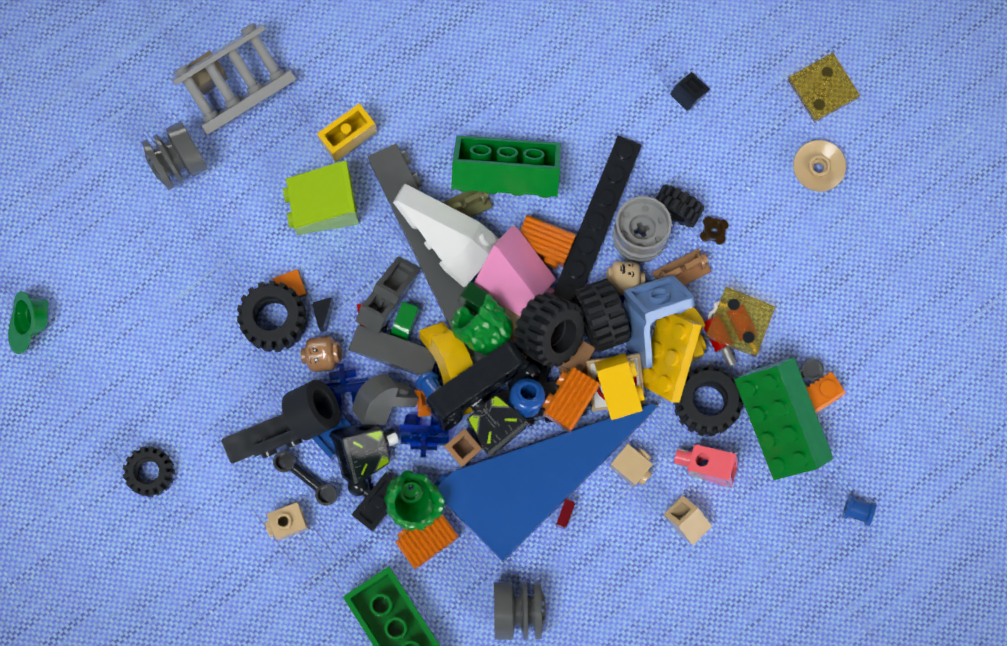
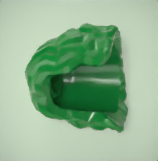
[451,294,513,355]
[384,471,446,531]

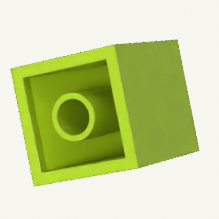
[283,161,359,235]

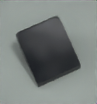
[670,72,710,111]
[312,298,334,332]

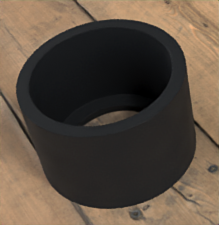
[281,380,340,440]

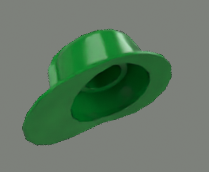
[8,291,49,354]

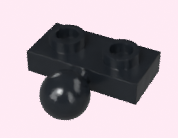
[347,472,393,532]

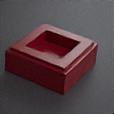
[556,499,575,529]

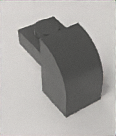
[351,374,419,425]

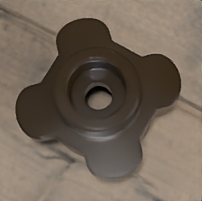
[700,216,729,245]

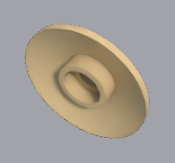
[793,140,846,192]

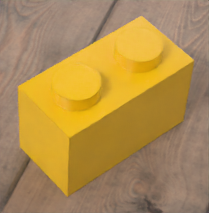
[317,103,377,162]
[594,353,645,420]

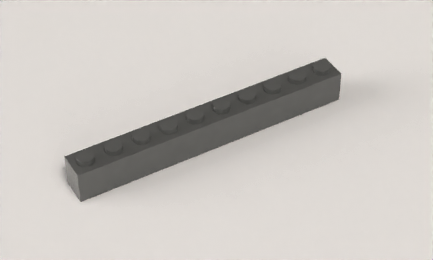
[368,143,511,389]

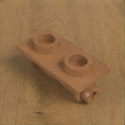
[652,249,711,285]

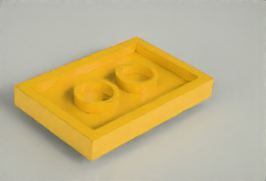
[642,313,702,403]

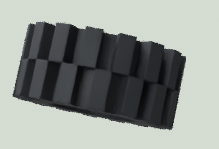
[655,184,704,228]
[123,446,175,497]

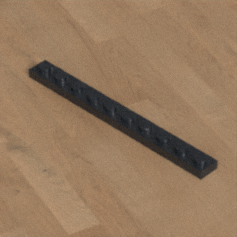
[527,136,642,384]

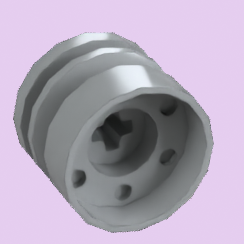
[612,196,672,263]

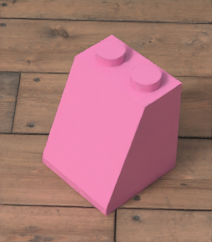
[474,225,556,316]

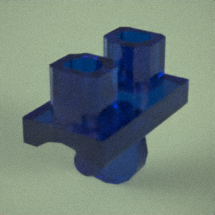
[325,363,369,407]
[400,414,449,458]

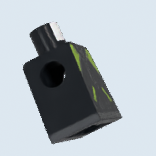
[467,395,529,459]
[331,424,398,485]

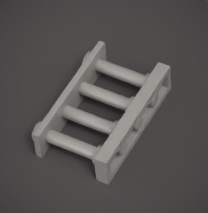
[171,23,296,135]

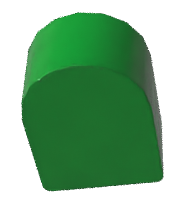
[391,301,420,341]

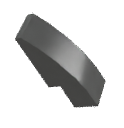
[355,256,421,334]
[348,325,436,377]

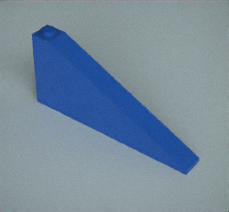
[434,404,657,562]

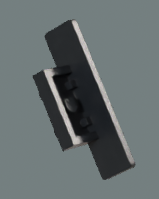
[221,414,303,463]

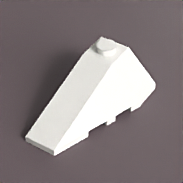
[393,184,499,287]

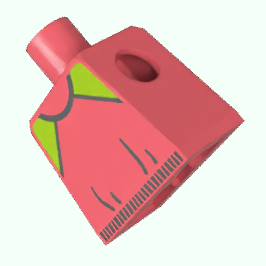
[674,444,739,488]

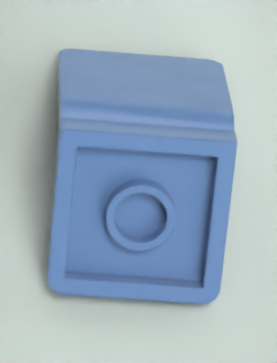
[623,275,694,369]

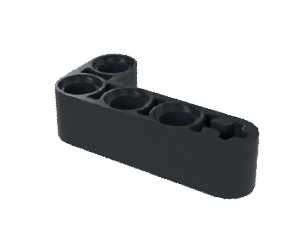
[426,340,529,432]

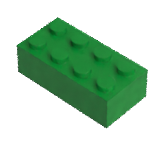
[451,135,561,198]
[734,357,834,480]
[343,567,441,646]

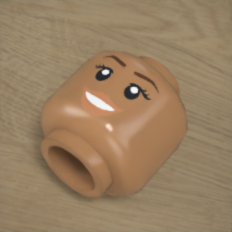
[301,336,342,372]

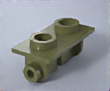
[442,191,493,218]

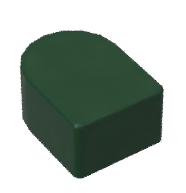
[458,282,499,314]

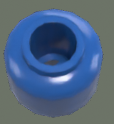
[508,378,545,418]

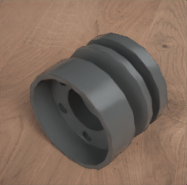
[141,120,208,190]
[494,581,546,640]

